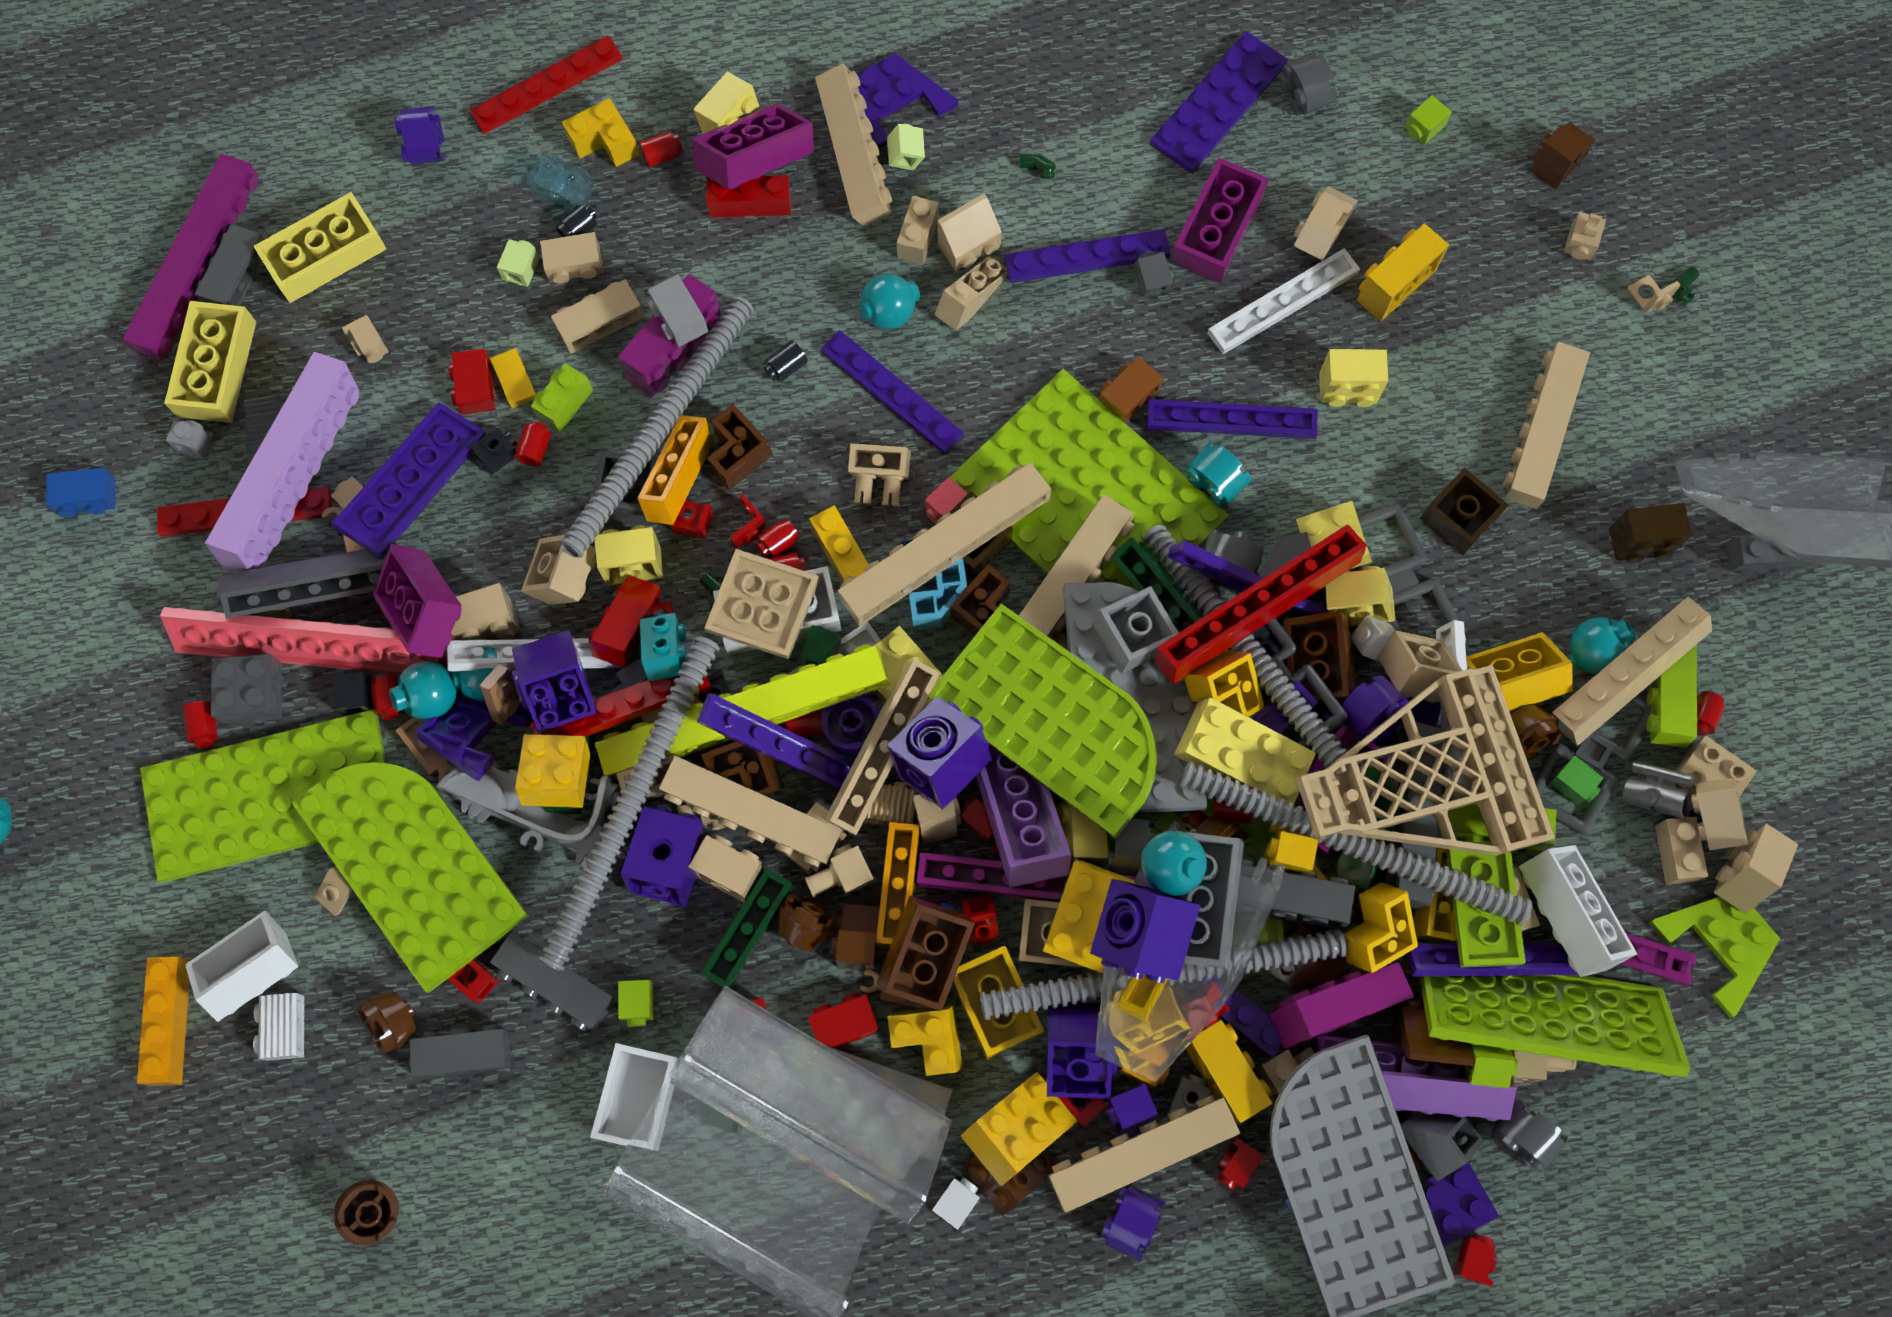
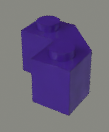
[1105,1084,1158,1138]

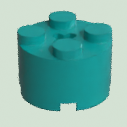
[1186,441,1251,508]

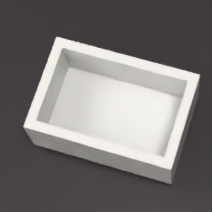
[185,911,298,1022]
[590,1043,681,1153]

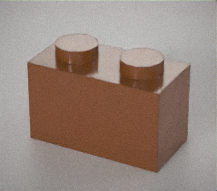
[1099,357,1164,423]

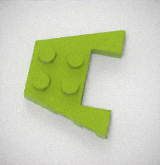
[1649,897,1781,1018]

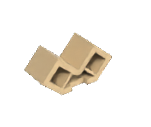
[1294,186,1358,261]

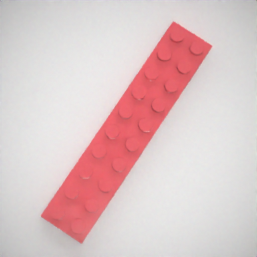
[160,607,456,675]

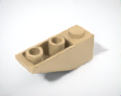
[935,256,1008,330]

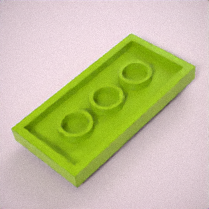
[1446,841,1526,968]

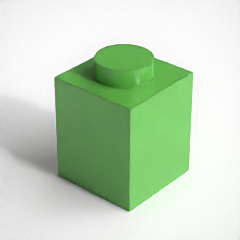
[1549,755,1603,806]

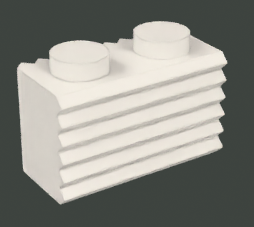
[253,993,304,1061]

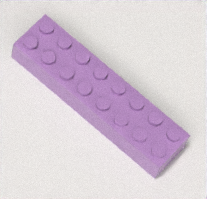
[205,352,359,573]

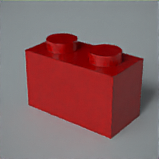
[448,348,496,415]
[808,992,880,1049]

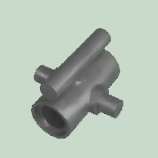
[1623,761,1695,819]

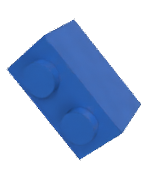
[46,468,115,518]

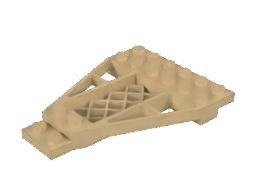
[1296,665,1555,856]

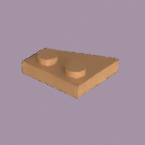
[480,664,521,725]

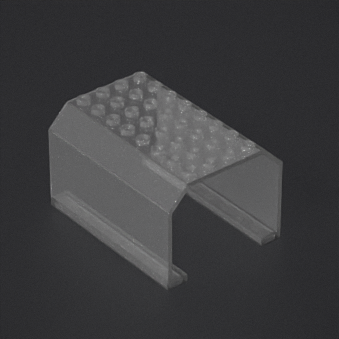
[601,986,952,1317]

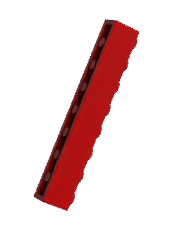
[1154,524,1367,685]

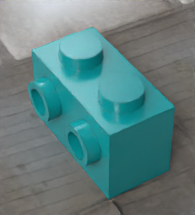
[640,613,688,681]

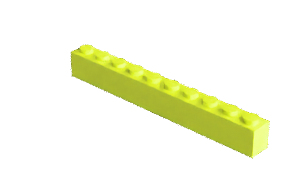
[595,644,891,781]

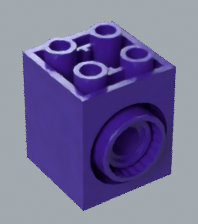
[512,630,597,733]
[887,696,992,810]
[621,806,706,908]
[1090,879,1200,983]
[1047,1002,1118,1099]

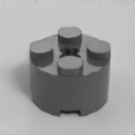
[1280,51,1337,116]
[1203,530,1264,590]
[1108,818,1156,878]
[1491,1099,1569,1173]

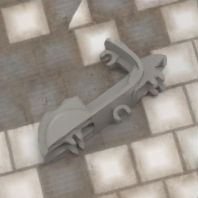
[436,761,626,868]

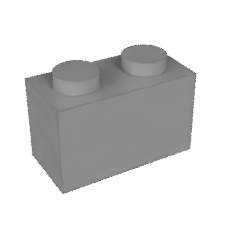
[647,274,708,347]

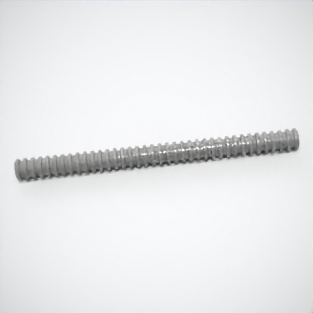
[560,297,754,558]
[1143,525,1373,799]
[538,636,720,971]
[1179,761,1532,926]
[980,929,1347,1020]

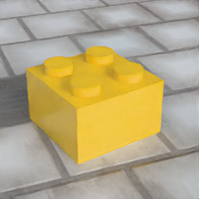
[515,734,590,808]

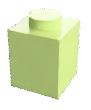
[887,123,925,170]
[497,239,540,287]

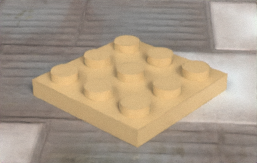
[704,549,819,659]

